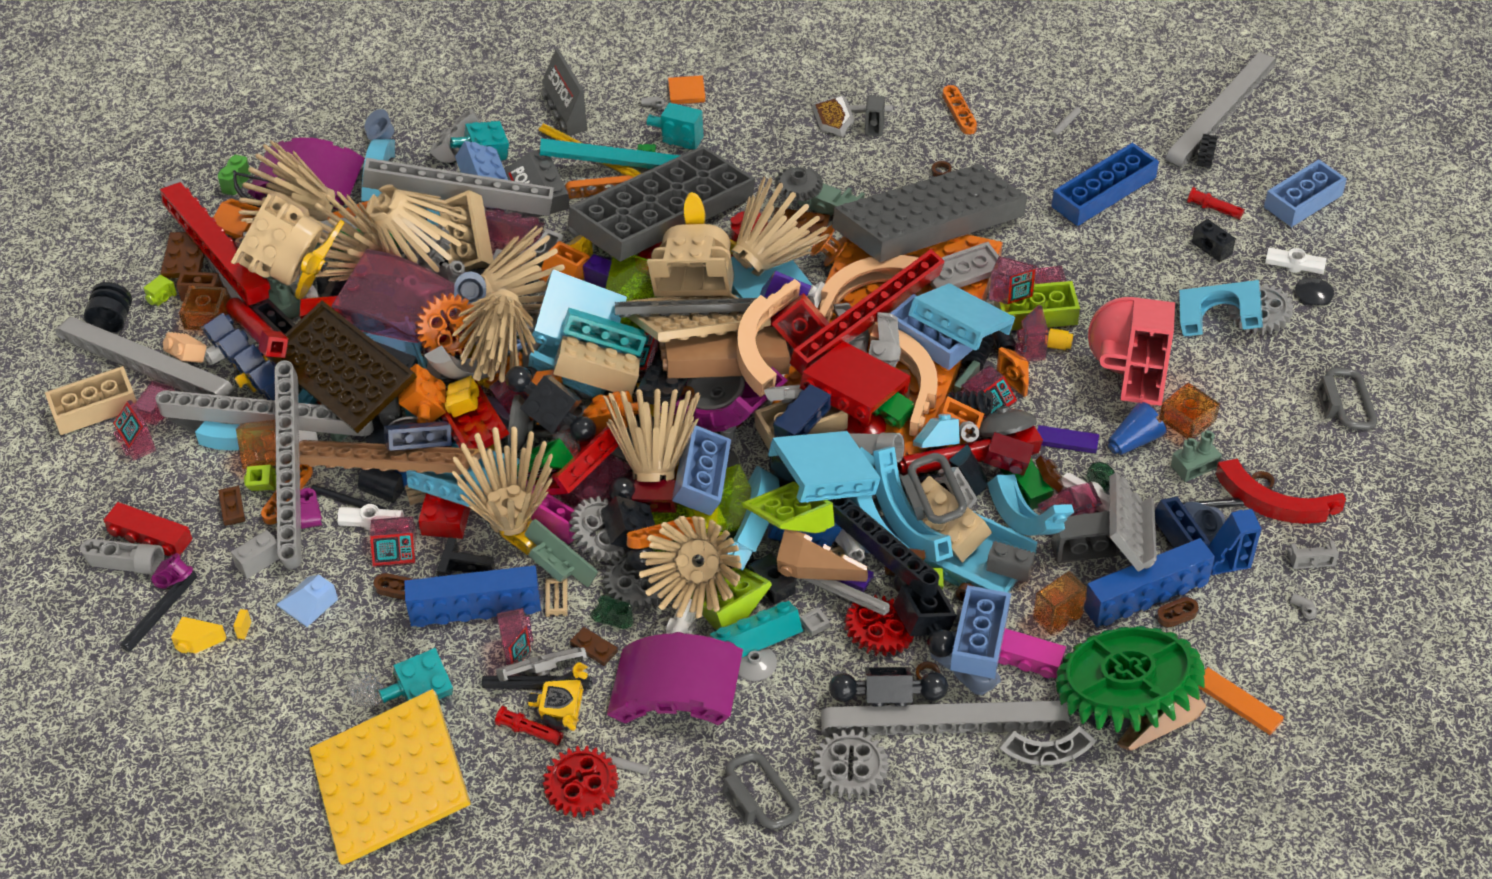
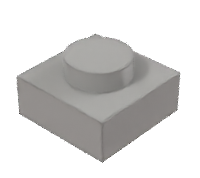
[800,607,830,637]

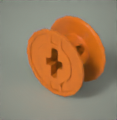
[810,225,848,267]

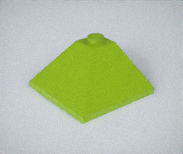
[742,482,834,533]
[690,567,772,630]

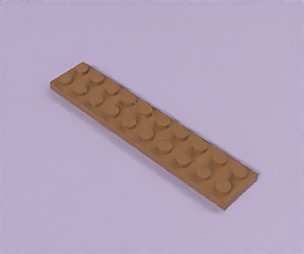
[287,440,481,475]

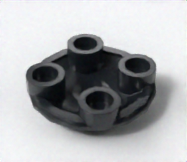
[1295,277,1334,305]

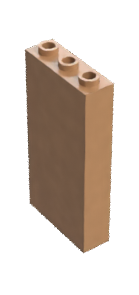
[659,327,790,378]

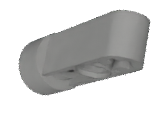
[850,433,905,462]
[80,539,164,575]

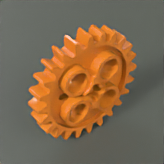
[415,293,478,357]

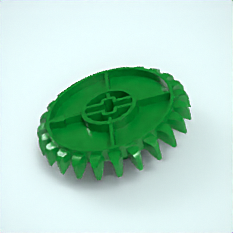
[1056,626,1205,732]

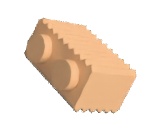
[163,332,207,363]

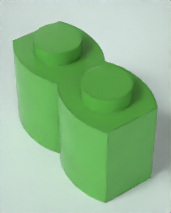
[218,154,251,196]

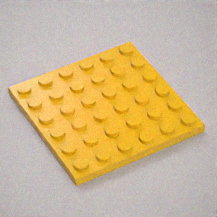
[310,689,471,865]

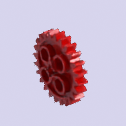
[844,595,914,657]
[543,746,619,818]

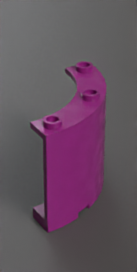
[247,137,365,210]
[660,367,788,432]
[607,632,743,725]

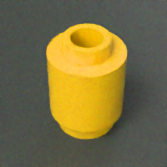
[1044,328,1073,351]

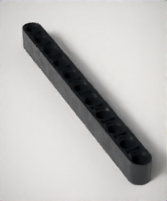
[771,456,939,598]

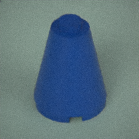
[1108,402,1166,455]

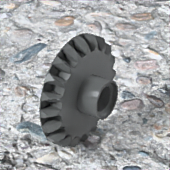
[775,165,823,201]

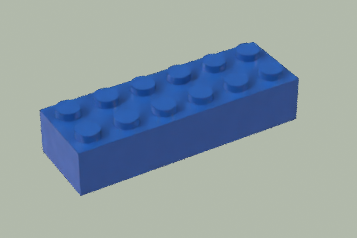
[1051,142,1159,226]
[1083,538,1215,627]
[405,565,541,627]

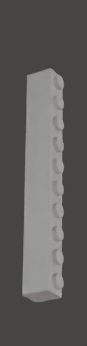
[362,158,554,216]

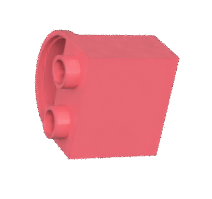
[1088,297,1175,406]

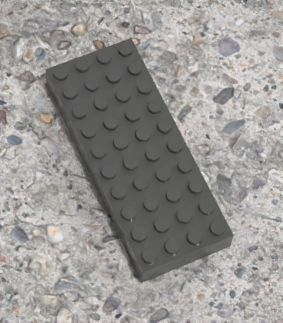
[568,146,755,261]
[832,164,1028,262]

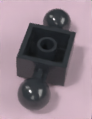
[505,366,596,443]
[601,477,655,571]
[893,574,957,658]
[829,667,948,707]

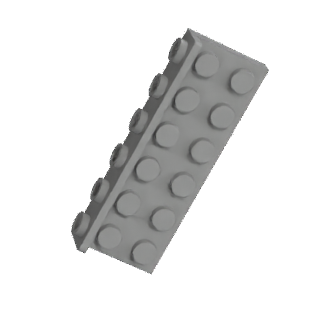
[1109,472,1157,572]

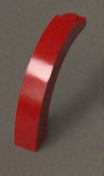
[1215,458,1346,524]

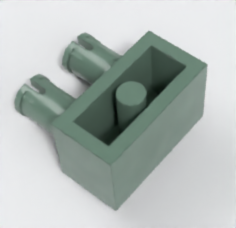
[264,276,301,319]
[1171,430,1222,482]

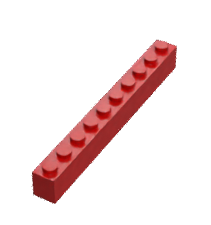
[160,182,270,306]
[790,249,945,375]

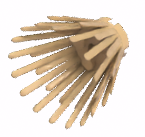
[238,140,335,223]
[731,176,829,276]
[366,185,466,280]
[309,191,393,281]
[481,225,565,315]
[603,389,701,482]
[452,427,553,536]
[639,516,741,618]

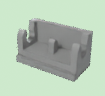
[935,467,977,509]
[1287,540,1339,569]

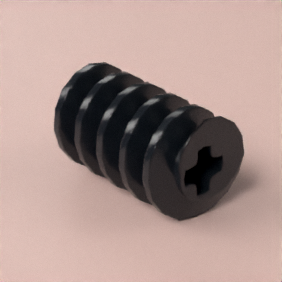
[961,334,994,371]
[948,390,993,416]

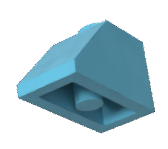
[913,414,960,448]

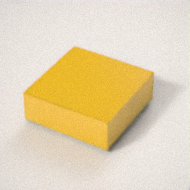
[233,609,251,639]

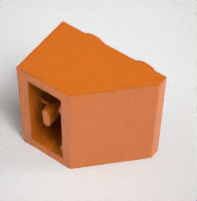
[214,198,260,239]
[538,241,590,282]
[936,396,984,448]

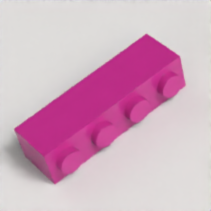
[525,481,575,544]
[998,628,1066,679]

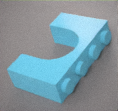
[1179,280,1263,336]

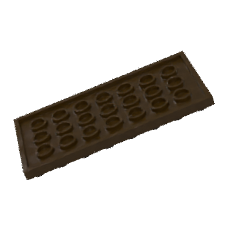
[266,301,417,434]

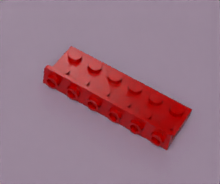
[441,380,510,449]

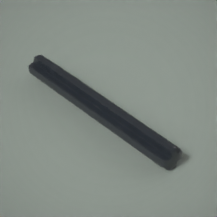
[120,571,197,652]
[482,675,592,689]

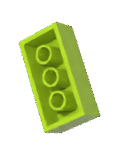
[994,281,1080,331]

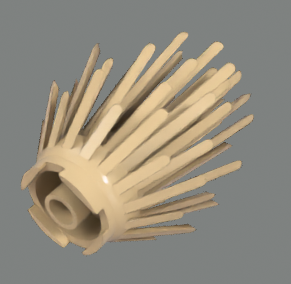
[452,289,536,383]

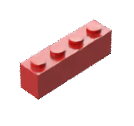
[103,502,192,556]

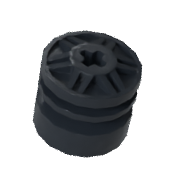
[83,282,132,333]

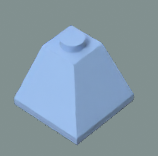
[276,574,338,627]

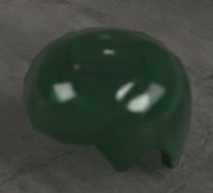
[1087,461,1119,491]

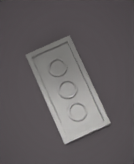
[929,242,1007,290]

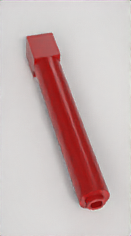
[226,298,288,358]
[897,426,1043,476]

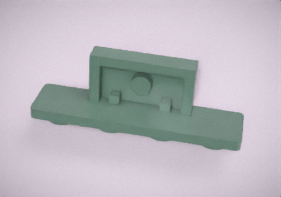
[525,519,598,587]

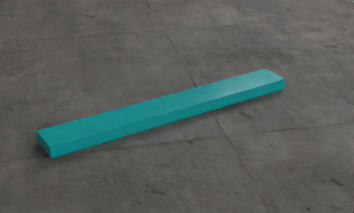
[539,138,681,169]

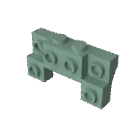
[798,183,865,217]

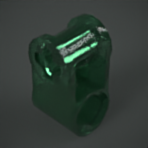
[590,595,634,629]

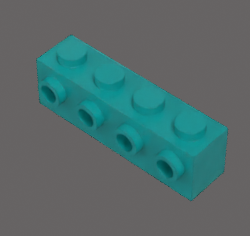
[562,307,647,356]
[710,601,803,657]

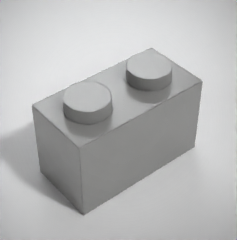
[231,530,279,579]

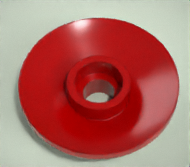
[845,414,886,434]

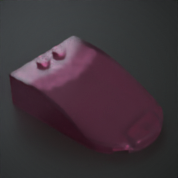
[331,249,457,343]

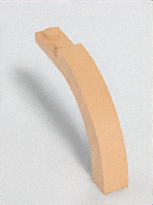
[819,255,918,321]
[736,279,800,397]
[870,322,938,437]

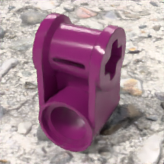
[300,488,322,529]
[151,553,193,589]

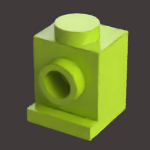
[143,275,177,306]
[244,465,276,491]

